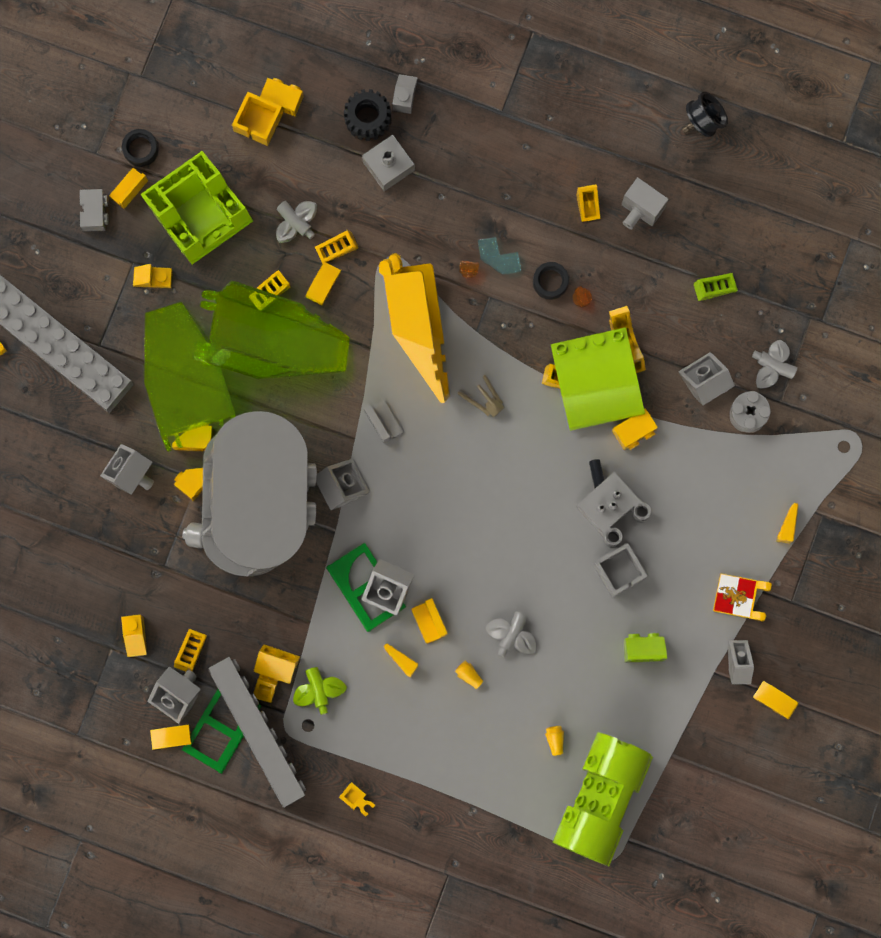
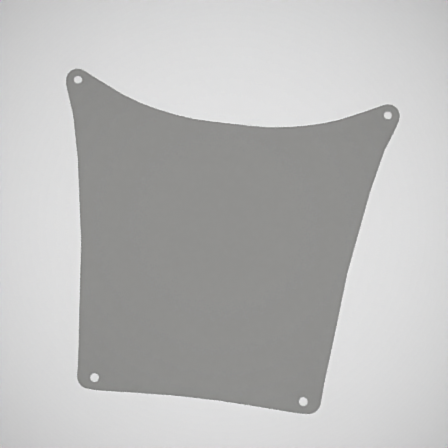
[283,257,862,860]

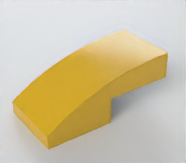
[305,262,341,305]
[254,674,279,703]
[753,681,799,720]
[150,725,191,750]

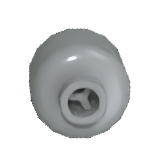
[182,522,203,548]

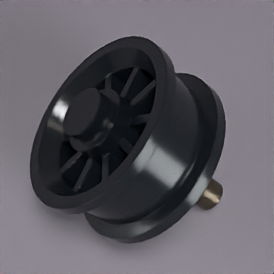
[682,92,728,137]

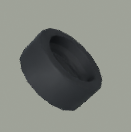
[122,129,159,167]
[533,262,569,300]

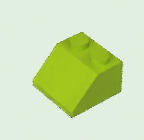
[624,633,667,662]

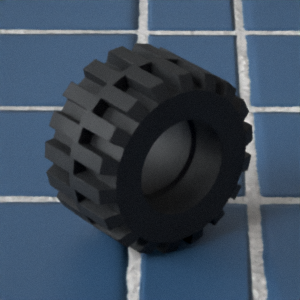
[344,89,391,141]

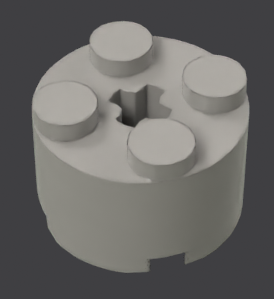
[729,391,771,433]

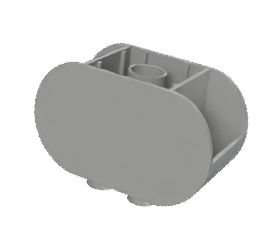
[202,411,317,577]

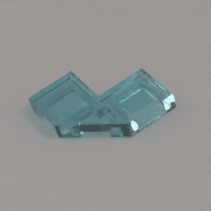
[478,237,521,275]

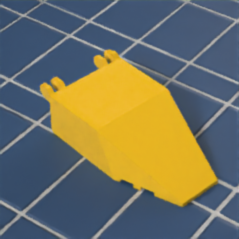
[379,253,450,403]

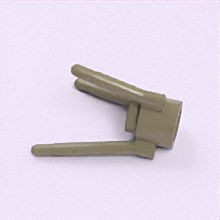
[458,375,505,417]

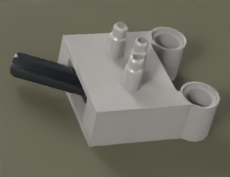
[576,459,651,547]

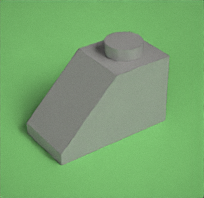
[392,74,418,114]
[728,640,754,684]

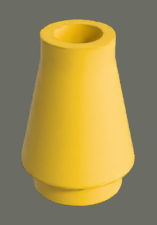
[455,660,483,689]
[545,726,564,756]

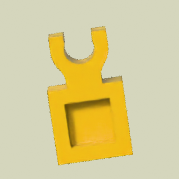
[339,782,375,816]

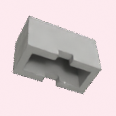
[80,189,109,231]

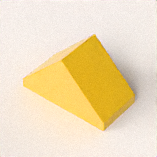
[576,184,600,222]

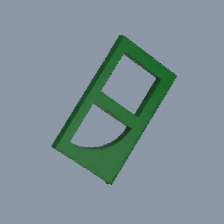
[326,543,406,632]
[182,689,262,774]

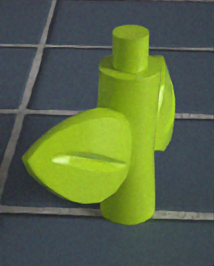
[293,667,347,715]

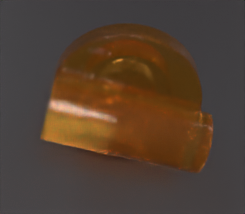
[459,261,479,278]
[573,286,592,307]

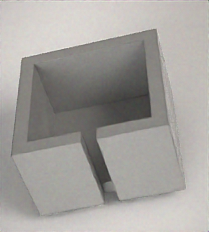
[593,543,648,598]

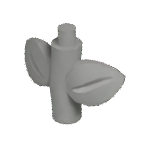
[276,200,317,243]
[752,340,798,389]
[486,612,536,658]

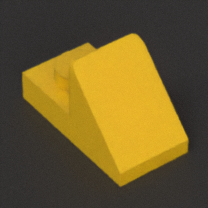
[133,264,172,288]

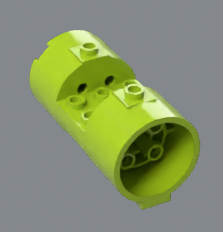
[552,732,653,867]

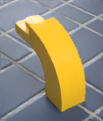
[609,306,646,373]

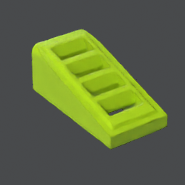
[694,273,738,301]

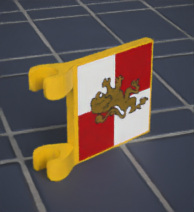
[713,573,772,622]

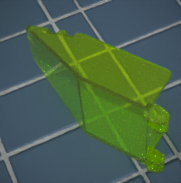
[193,281,350,379]
[143,302,237,452]

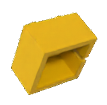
[232,92,283,146]

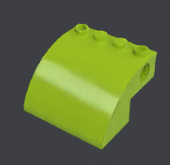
[141,151,253,265]
[551,327,645,431]

